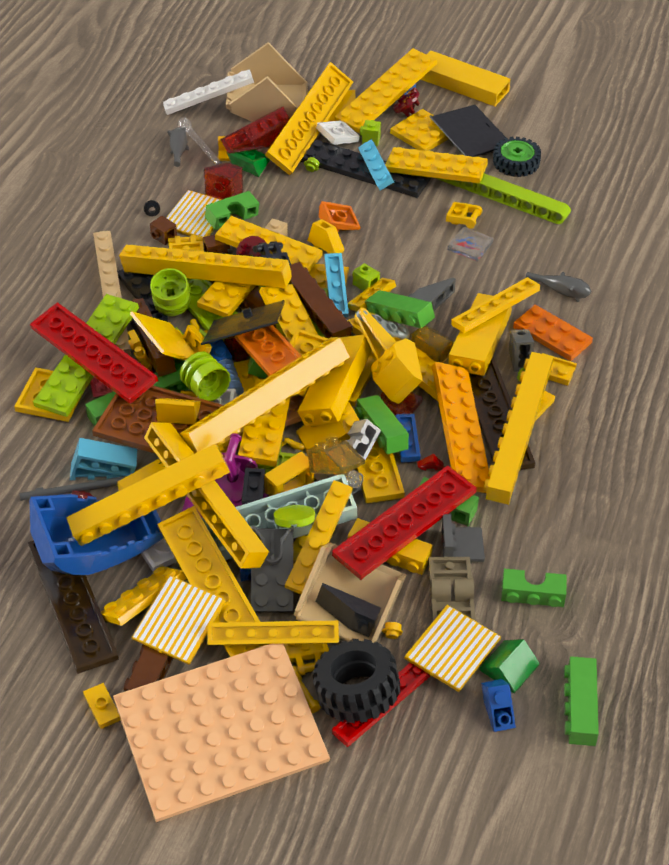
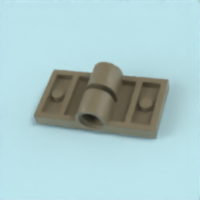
[428,557,476,622]

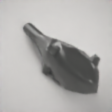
[167,126,190,167]
[526,272,592,302]

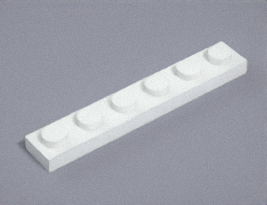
[163,69,254,115]

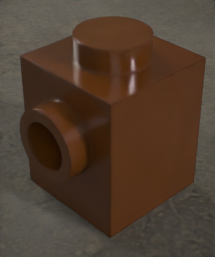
[150,216,177,245]
[203,235,230,254]

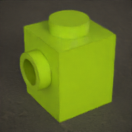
[360,120,381,147]
[352,263,380,291]

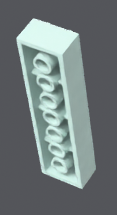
[202,473,357,560]

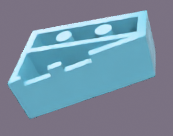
[70,438,137,480]

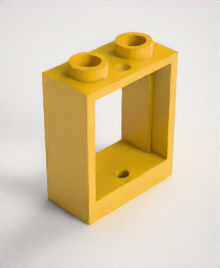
[264,452,314,496]

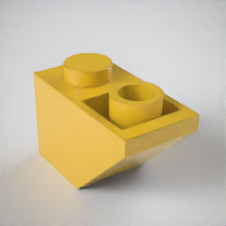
[307,219,344,254]

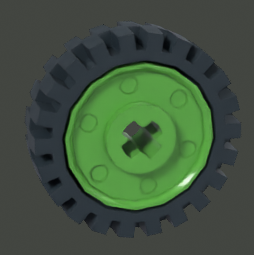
[493,136,541,177]

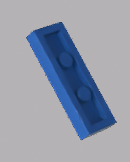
[395,414,421,462]

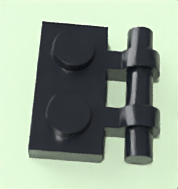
[253,241,291,265]

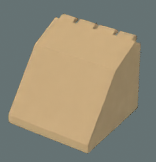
[226,42,308,122]
[294,542,407,643]

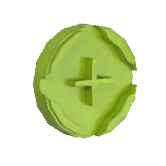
[273,505,315,528]

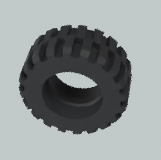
[312,639,400,723]

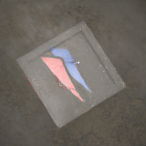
[447,227,493,262]

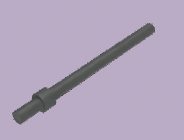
[19,476,127,501]

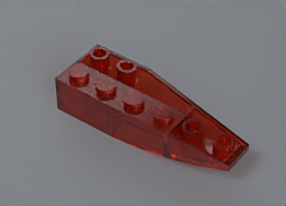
[220,107,290,154]

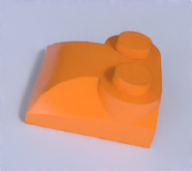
[319,201,361,232]

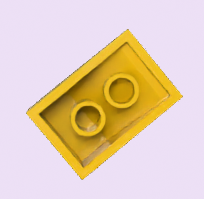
[296,402,359,459]

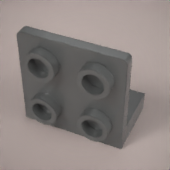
[441,514,485,562]

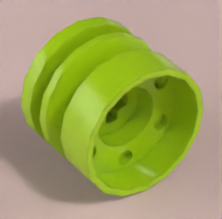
[150,268,191,316]
[180,351,231,401]

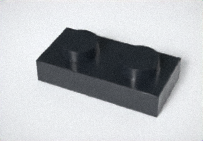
[242,468,265,505]

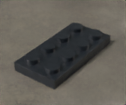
[117,269,158,315]

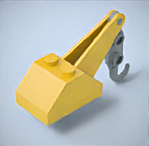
[355,308,423,404]

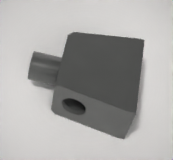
[509,329,534,372]

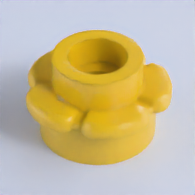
[382,622,403,639]

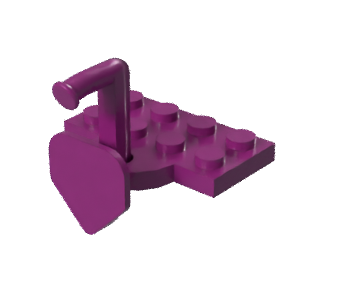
[182,433,269,518]

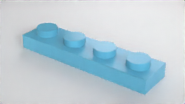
[358,139,394,190]
[324,253,349,317]

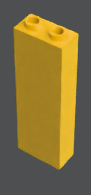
[420,51,511,107]
[448,293,512,376]
[297,334,372,426]

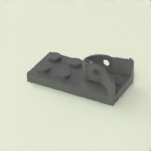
[251,526,294,613]

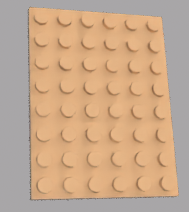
[113,644,330,822]

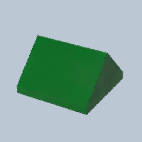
[227,145,270,177]
[479,639,540,694]

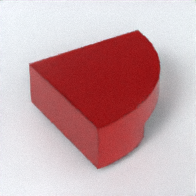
[417,454,444,471]

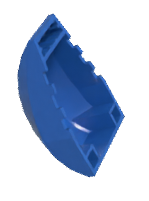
[29,494,164,575]

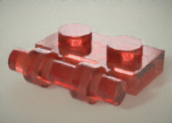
[381,392,423,415]

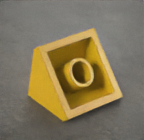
[155,398,201,425]

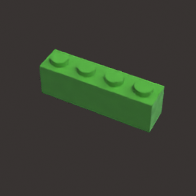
[365,290,435,328]
[355,395,409,454]
[564,656,599,746]

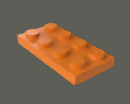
[513,304,593,361]
[234,325,301,376]

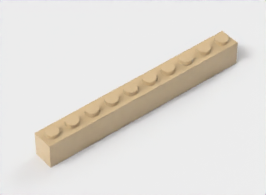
[93,231,131,356]

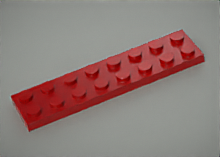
[30,302,158,404]
[332,465,477,580]

